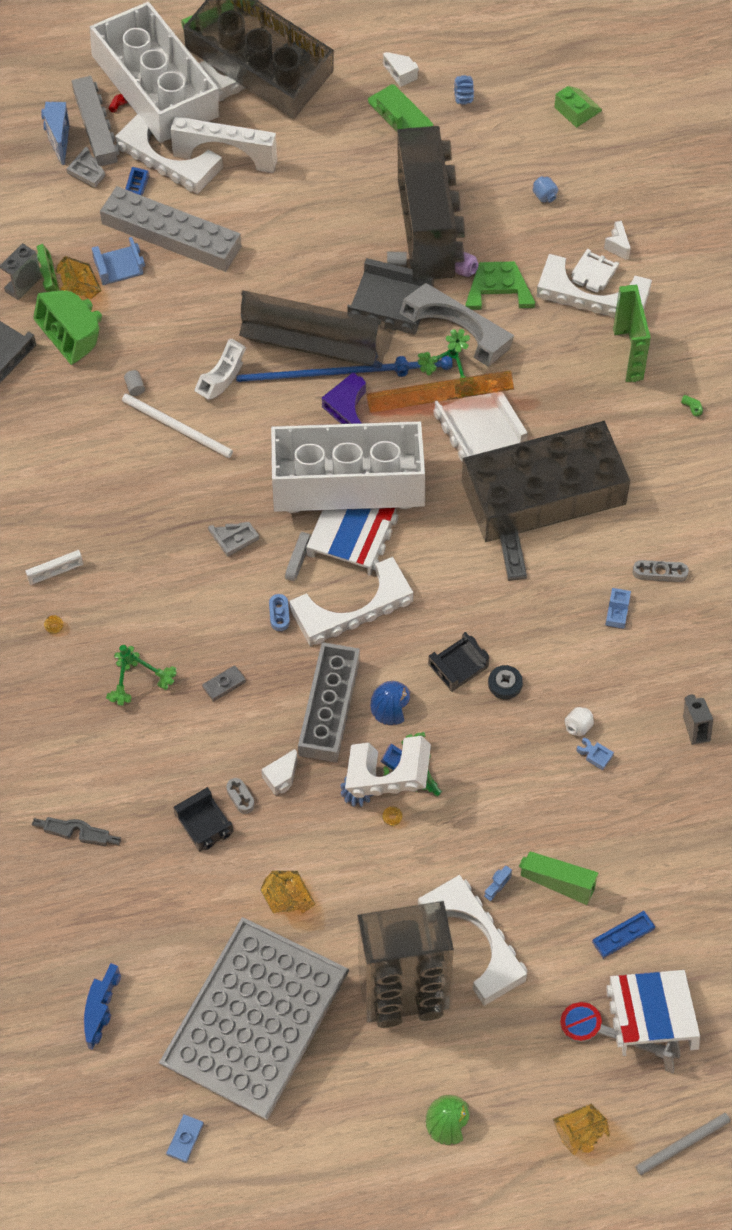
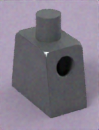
[683,694,713,745]

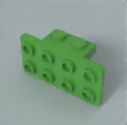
[368,84,433,142]

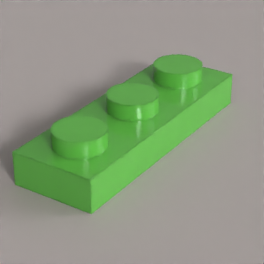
[36,244,59,292]

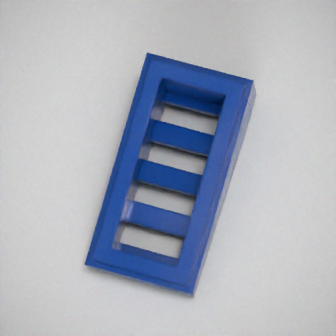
[125,167,150,196]

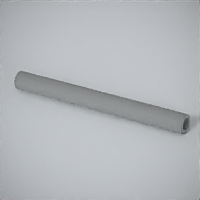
[635,1113,731,1175]

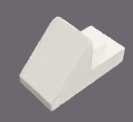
[604,221,631,260]

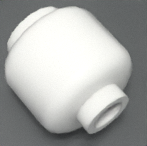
[565,707,594,736]

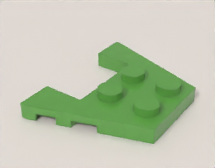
[465,261,535,310]

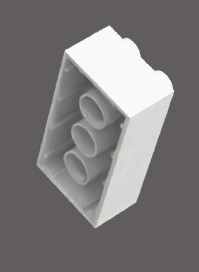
[90,1,219,143]
[271,422,425,513]

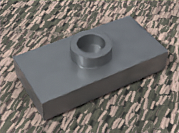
[202,665,246,702]

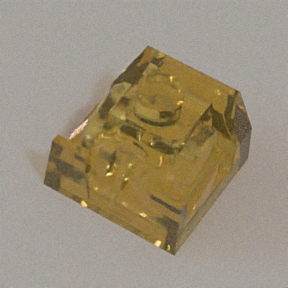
[56,256,102,299]
[260,870,316,914]
[553,1104,610,1155]

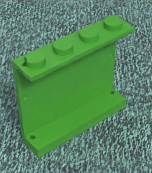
[613,284,651,382]

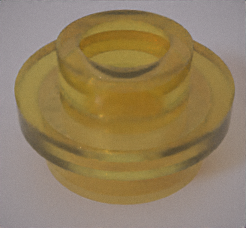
[44,615,63,634]
[382,806,402,826]

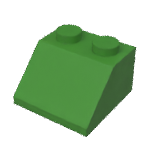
[554,86,602,128]

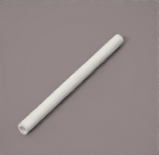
[122,393,233,458]

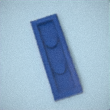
[592,911,655,959]

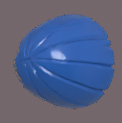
[370,681,410,725]

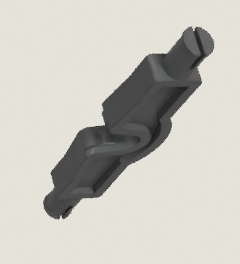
[32,817,121,846]

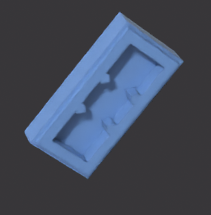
[166,1115,204,1163]

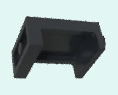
[428,632,489,692]
[173,787,234,852]

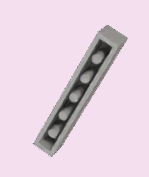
[71,76,119,166]

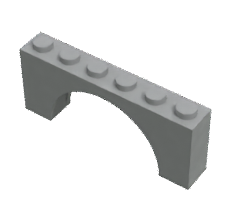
[400,283,515,367]

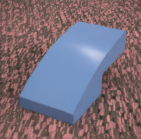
[606,588,631,629]

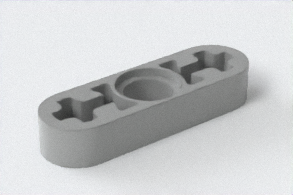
[285,532,311,582]
[633,560,689,582]

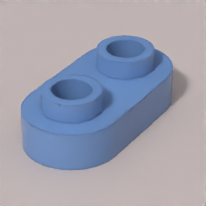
[269,594,290,631]

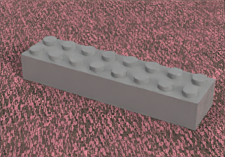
[100,186,242,272]

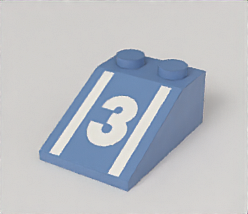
[41,102,70,165]

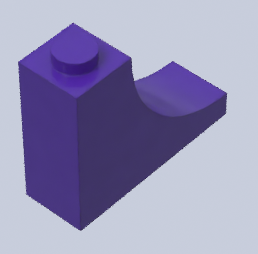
[322,372,366,424]

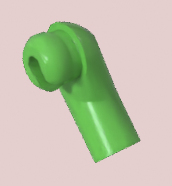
[681,395,703,417]

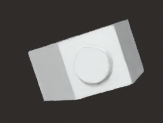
[383,52,419,87]
[261,749,298,796]

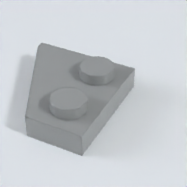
[66,147,105,187]
[208,522,259,557]

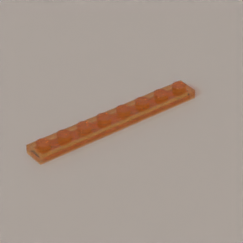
[367,370,514,413]

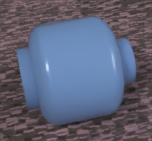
[532,176,558,203]

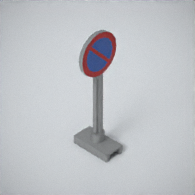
[560,1002,680,1073]

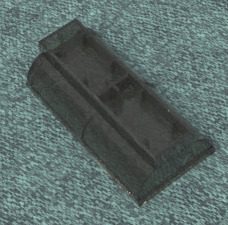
[239,290,396,369]

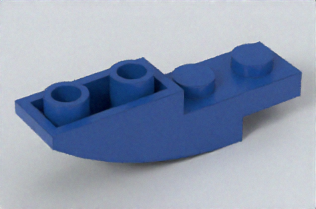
[84,963,121,1050]

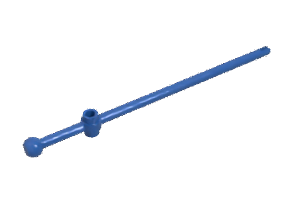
[236,356,453,382]

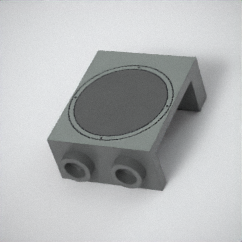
[0,243,41,300]

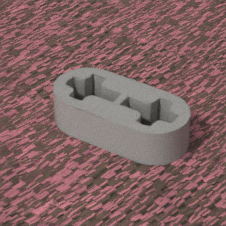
[226,778,254,814]

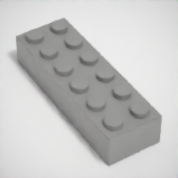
[298,642,360,763]

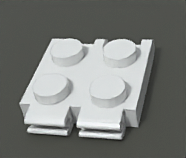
[572,249,619,293]

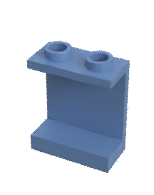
[92,237,145,285]

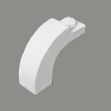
[194,339,246,400]

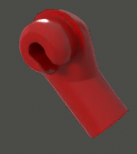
[108,94,128,113]

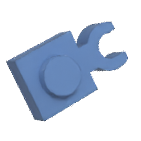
[576,738,614,770]
[484,865,512,902]

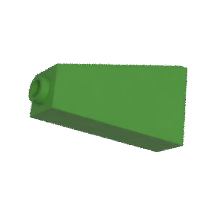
[519,851,599,905]

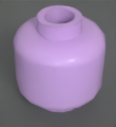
[451,252,478,277]

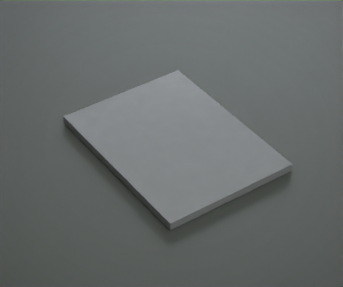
[159,917,349,1120]

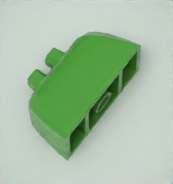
[33,290,102,365]

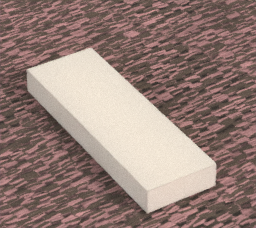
[25,550,83,585]

